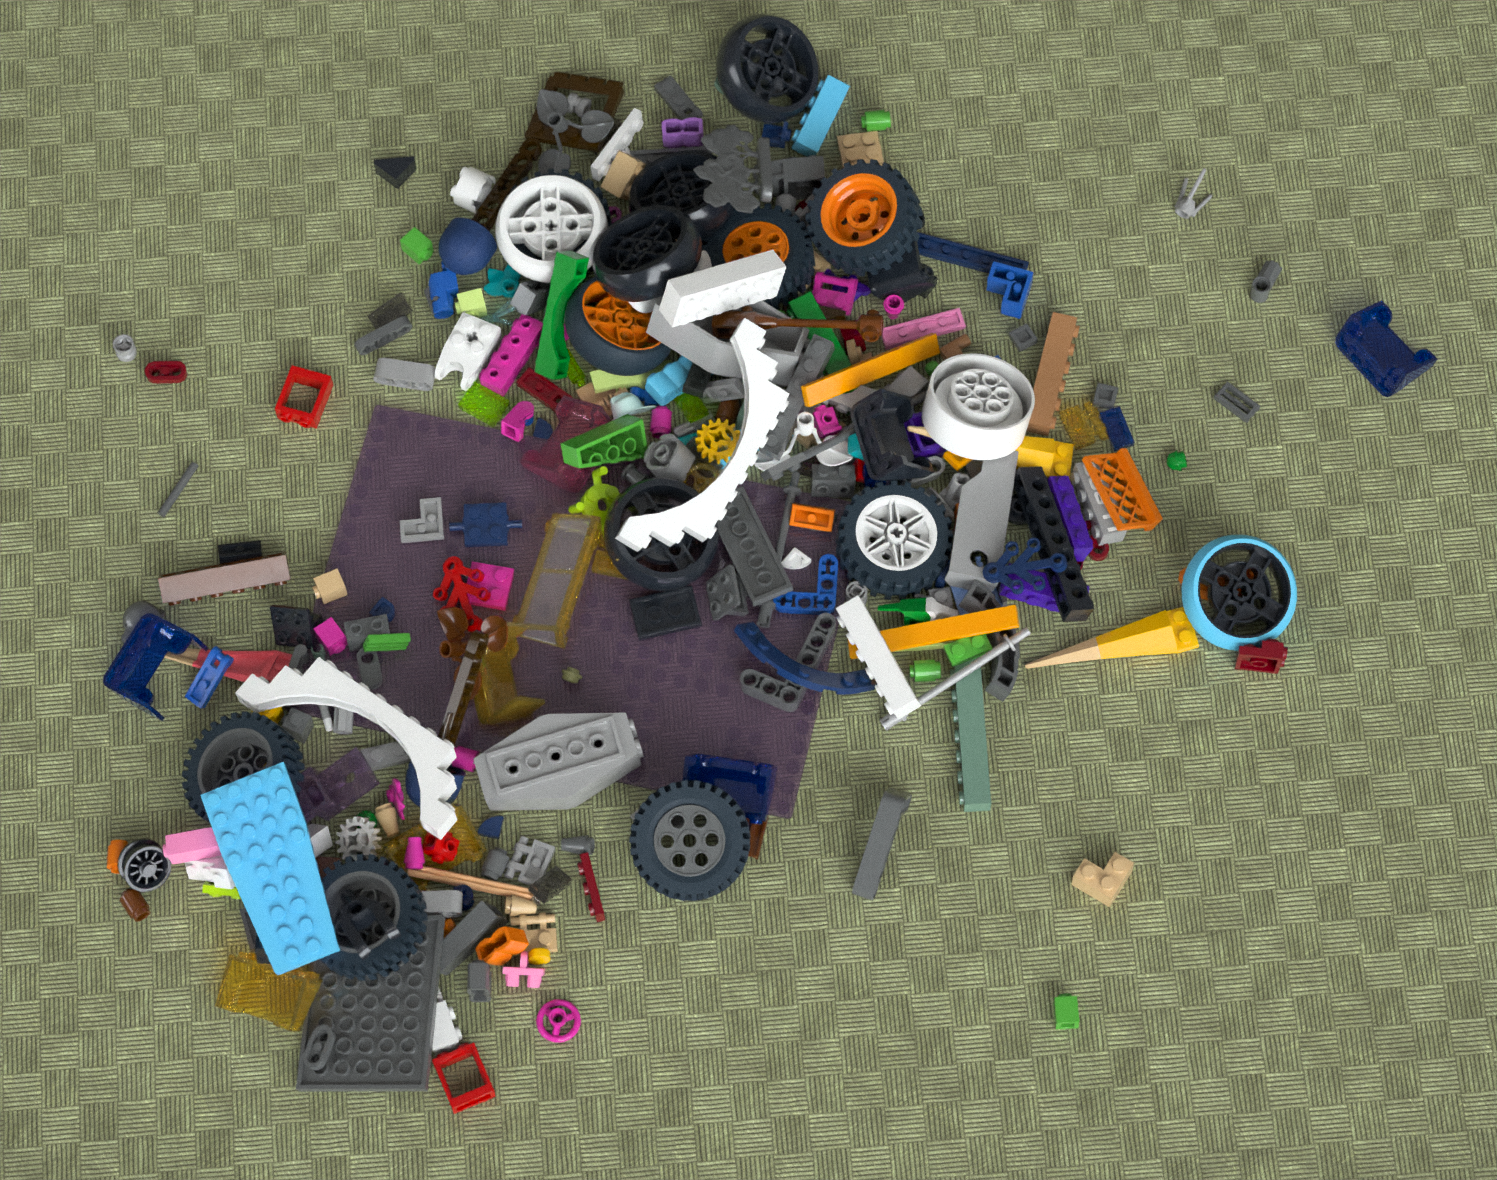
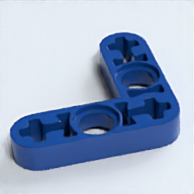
[773,554,838,615]

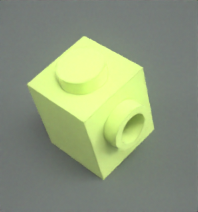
[455,288,487,318]

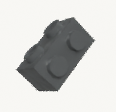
[810,464,855,498]

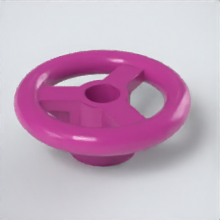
[536,999,581,1043]

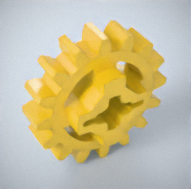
[695,418,740,464]

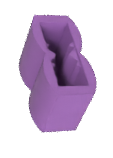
[662,117,703,148]

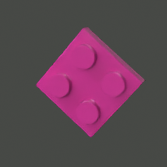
[467,562,514,611]

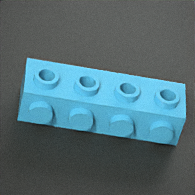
[791,75,850,157]

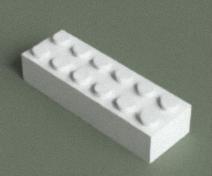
[659,250,786,327]

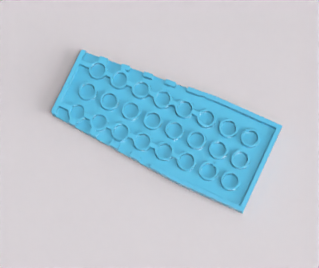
[201,762,340,975]

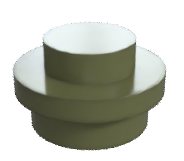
[561,667,583,684]

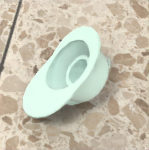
[610,392,656,421]

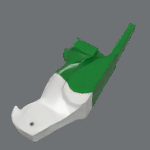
[878,597,959,626]

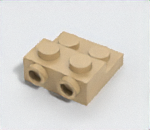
[837,131,884,169]

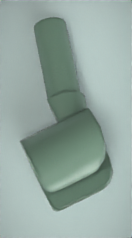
[311,644,326,661]

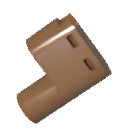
[939,334,971,360]

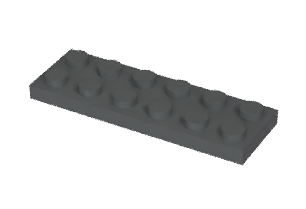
[717,486,793,607]

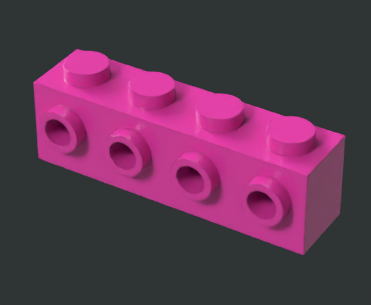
[479,314,543,398]

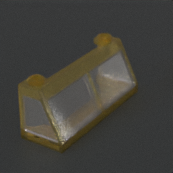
[512,513,603,649]

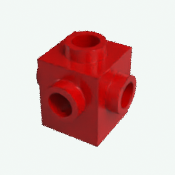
[422,831,460,864]

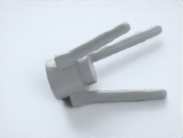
[1174,168,1212,219]

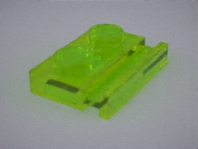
[458,381,510,428]

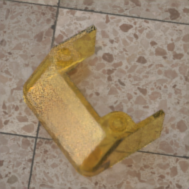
[465,622,545,725]

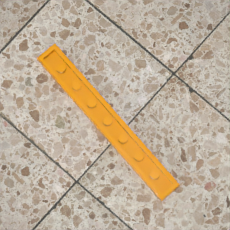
[801,333,940,407]
[848,605,1019,659]

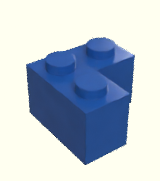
[987,261,1033,319]

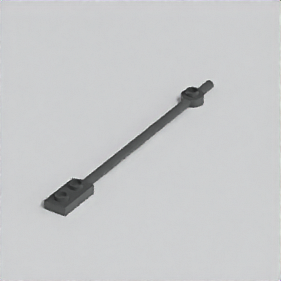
[761,391,927,481]

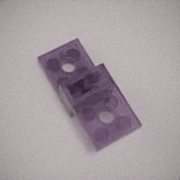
[296,747,380,823]

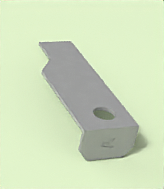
[944,451,1019,592]

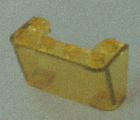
[215,951,323,1032]

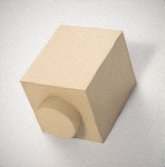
[312,569,348,604]

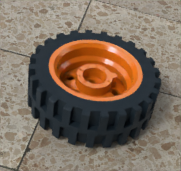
[806,159,923,276]

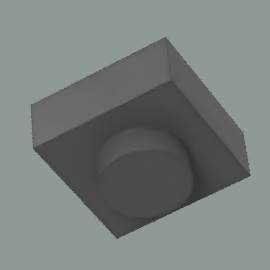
[1009,323,1038,352]
[1093,383,1119,409]

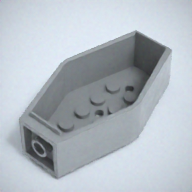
[646,296,810,386]
[473,713,644,811]

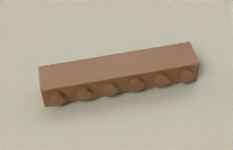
[1026,312,1080,436]

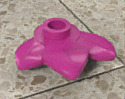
[386,778,405,820]

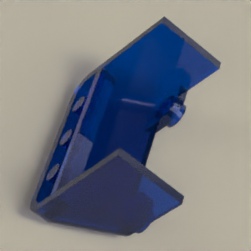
[103,613,209,721]

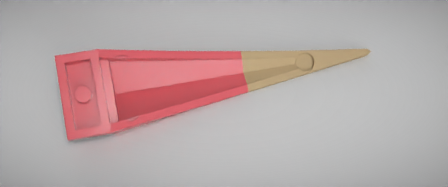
[132,641,292,683]

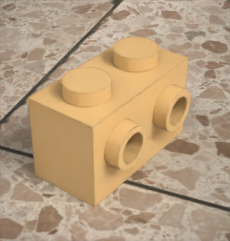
[600,150,646,200]

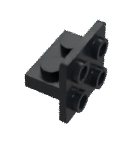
[270,605,323,649]

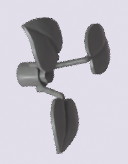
[537,89,614,175]

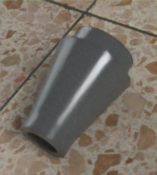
[561,835,595,855]

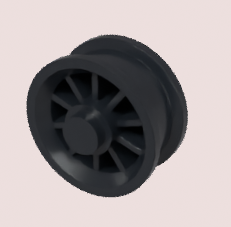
[117,838,171,892]

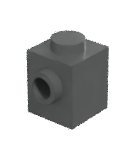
[281,708,314,744]

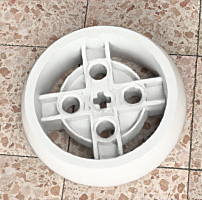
[495,175,608,283]

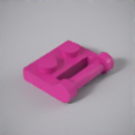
[812,271,858,316]

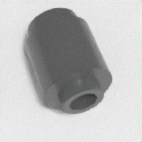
[481,847,510,881]

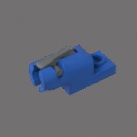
[424,261,459,319]

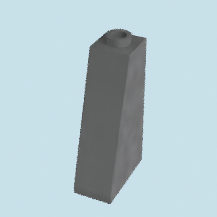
[440,900,509,976]

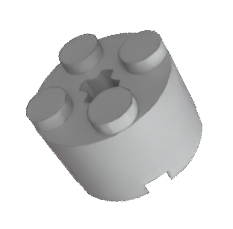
[644,434,695,482]

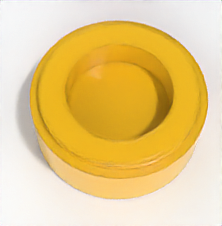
[528,948,550,965]

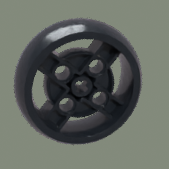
[716,14,818,124]
[628,150,735,240]
[592,205,702,302]
[604,477,719,591]

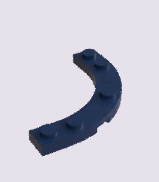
[734,622,877,695]

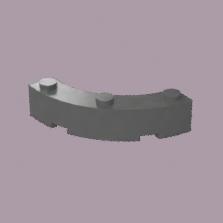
[959,580,1020,702]

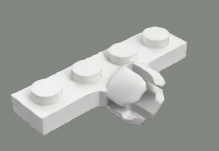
[590,108,643,181]

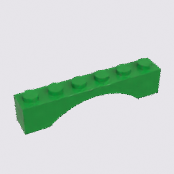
[534,250,589,380]

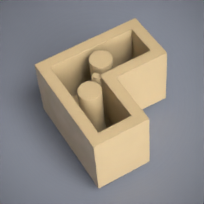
[1072,852,1134,907]

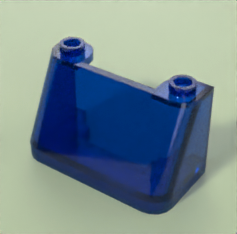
[1335,300,1438,397]
[682,753,778,824]

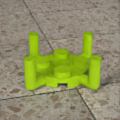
[568,466,620,537]

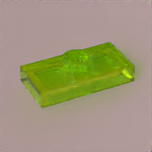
[673,393,709,423]

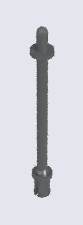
[756,471,802,628]

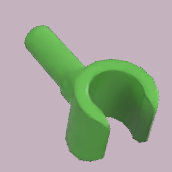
[924,361,939,376]

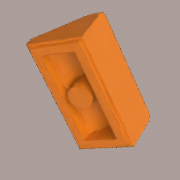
[789,503,836,532]

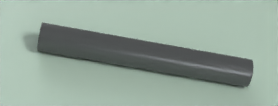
[157,462,199,517]

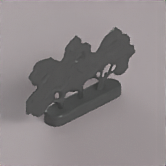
[693,125,773,213]

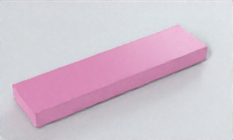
[881,308,966,350]

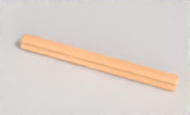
[408,866,538,901]

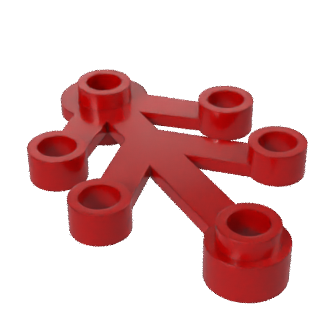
[433,556,491,633]

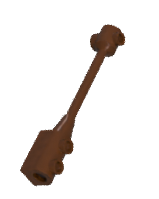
[712,306,884,342]

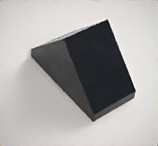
[374,156,417,189]

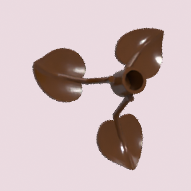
[437,607,508,701]

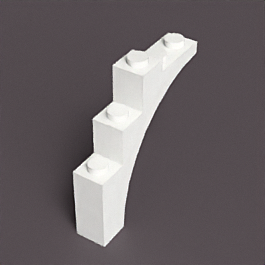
[184,824,333,889]

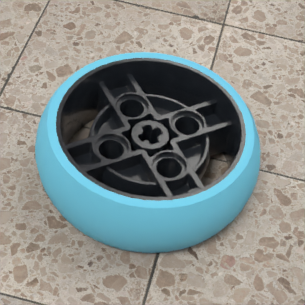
[1181,535,1297,651]

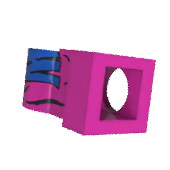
[501,401,534,442]

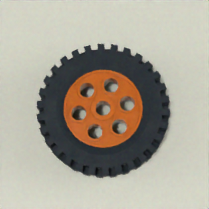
[702,203,815,310]

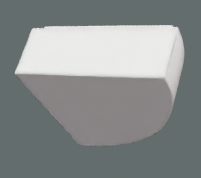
[781,547,811,570]

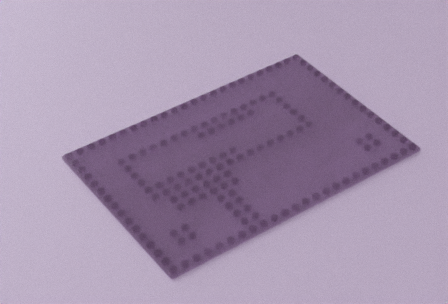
[284,405,851,819]

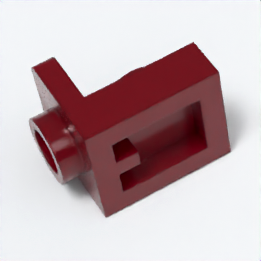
[839,328,866,355]

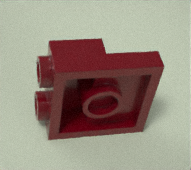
[1235,639,1288,674]

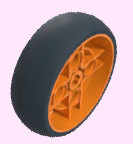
[565,277,671,376]

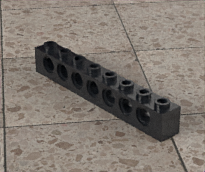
[1013,466,1094,622]

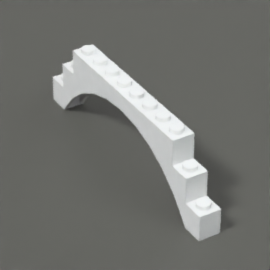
[615,318,789,552]
[235,657,457,840]

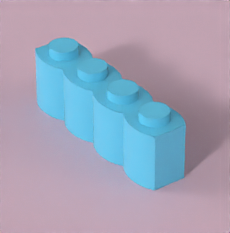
[645,355,713,406]

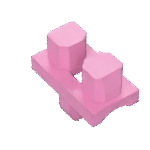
[503,951,545,988]

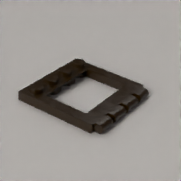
[525,71,625,152]

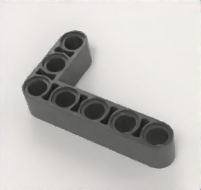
[740,613,836,712]
[852,787,912,901]

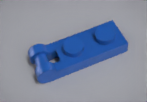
[185,646,234,709]

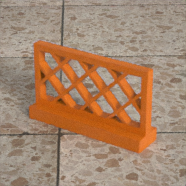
[1082,448,1163,531]

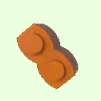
[475,926,529,966]

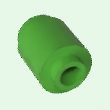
[861,110,891,132]
[909,659,941,682]

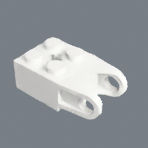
[435,312,502,391]

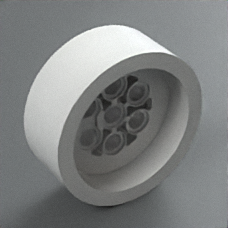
[922,353,1035,460]

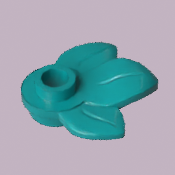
[483,264,521,298]

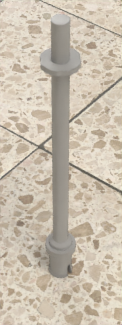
[879,627,1031,731]

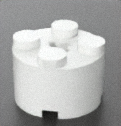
[450,167,496,213]

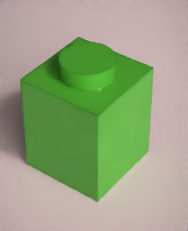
[400,227,434,265]
[1053,993,1080,1030]

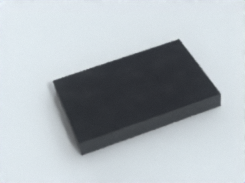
[629,585,702,641]

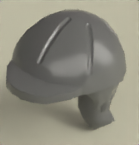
[121,601,166,658]

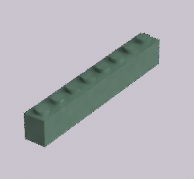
[950,641,991,812]

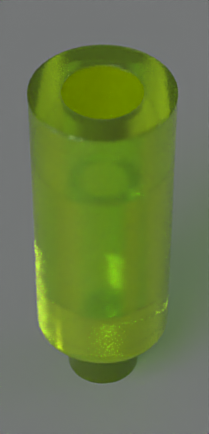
[567,349,586,388]

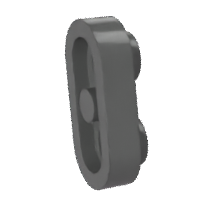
[303,1025,336,1070]

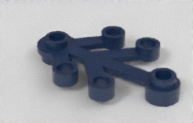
[983,538,1068,594]

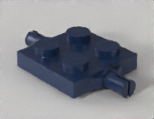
[449,502,523,547]

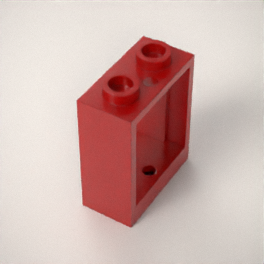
[275,365,334,429]
[432,1042,496,1114]

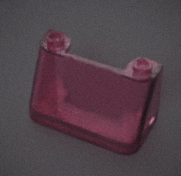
[519,396,612,493]

